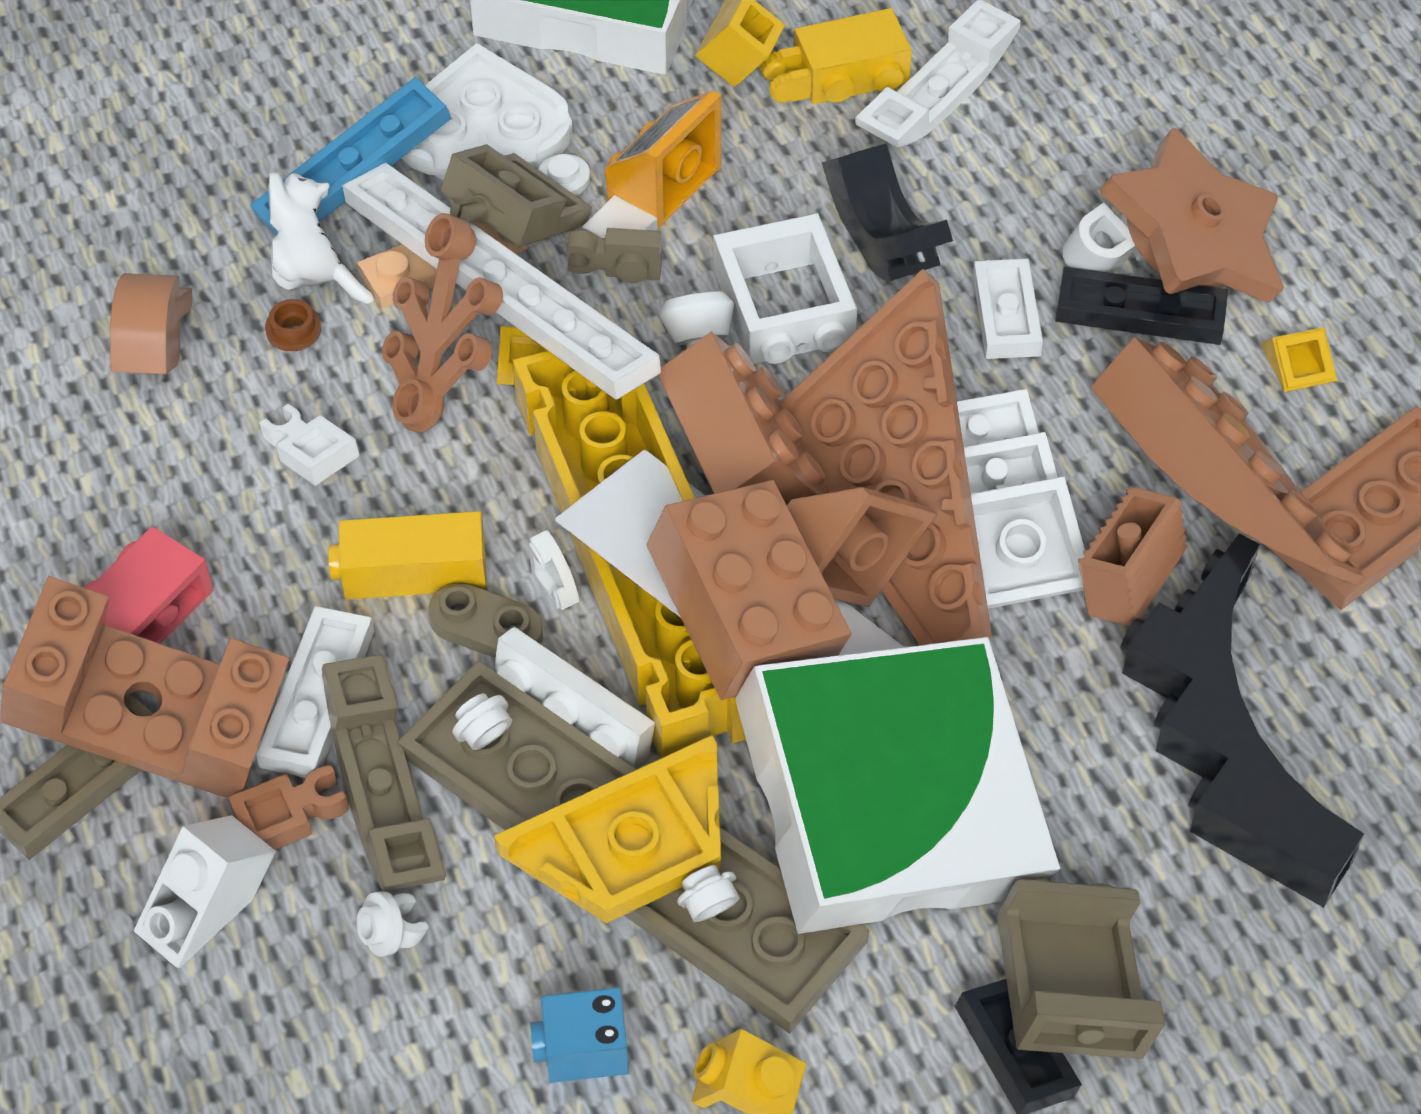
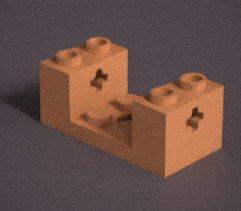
[0,575,290,798]

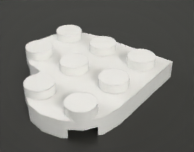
[401,43,573,180]

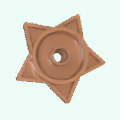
[1100,128,1284,303]

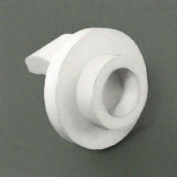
[357,891,429,957]

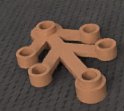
[382,213,503,433]

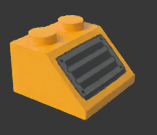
[605,90,721,229]

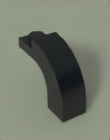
[822,143,953,281]

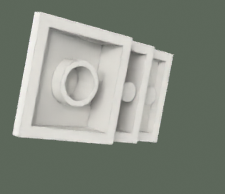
[957,389,1085,609]

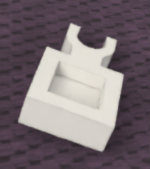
[259,404,360,486]

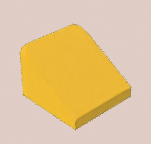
[1261,327,1337,392]

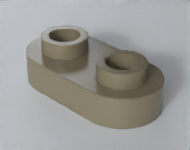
[429,583,543,658]

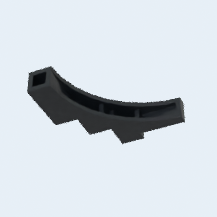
[1120,533,1364,908]

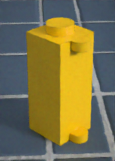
[328,511,487,600]

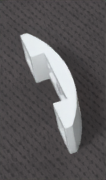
[855,0,1021,148]

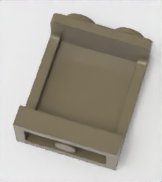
[997,878,1165,1059]

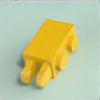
[759,8,912,104]

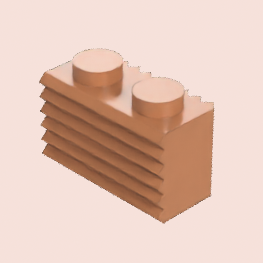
[1078,487,1188,627]

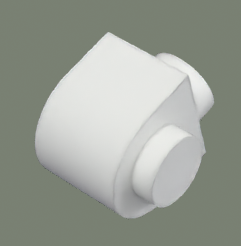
[1063,202,1136,273]

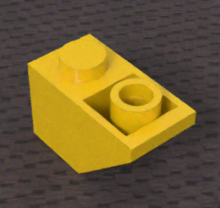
[695,0,785,87]

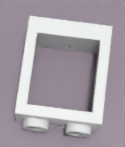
[713,213,857,364]

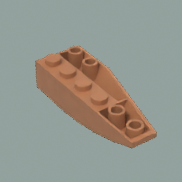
[1090,336,1364,585]

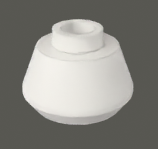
[659,291,735,349]

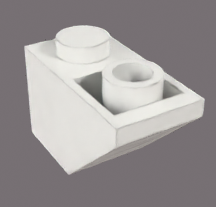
[134,815,276,968]

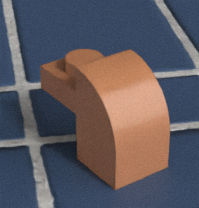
[110,273,192,374]

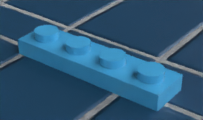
[250,77,452,237]

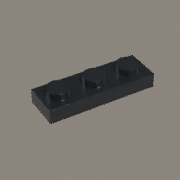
[1055,267,1228,345]

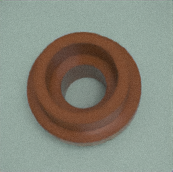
[265,299,321,351]

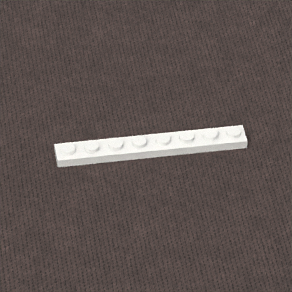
[342,162,661,400]

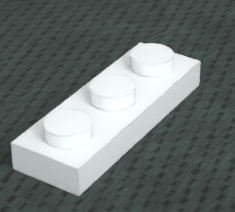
[256,606,374,778]
[494,627,655,769]

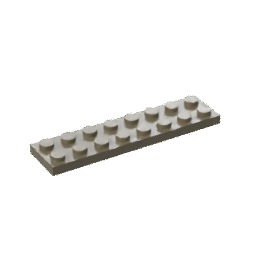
[397,661,869,1034]

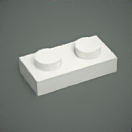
[973,259,1043,359]

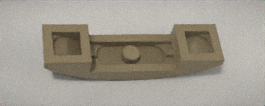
[322,654,446,892]

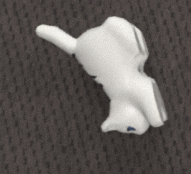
[268,172,375,304]

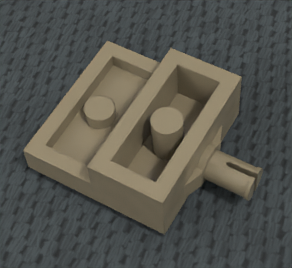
[440,144,592,247]

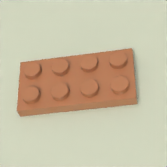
[1265,406,1421,610]

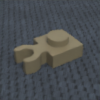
[567,228,662,283]

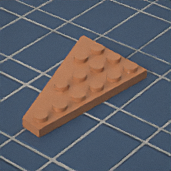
[779,269,992,645]

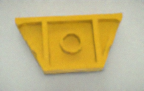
[494,735,721,924]

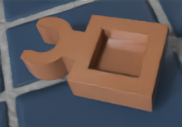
[228,766,349,850]

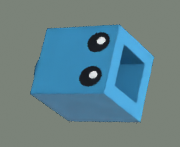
[530,987,629,1083]

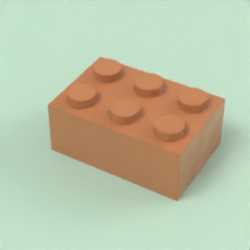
[658,331,826,505]
[646,480,852,700]

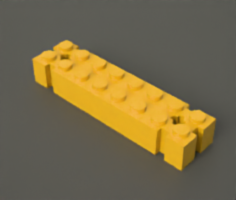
[512,350,746,759]

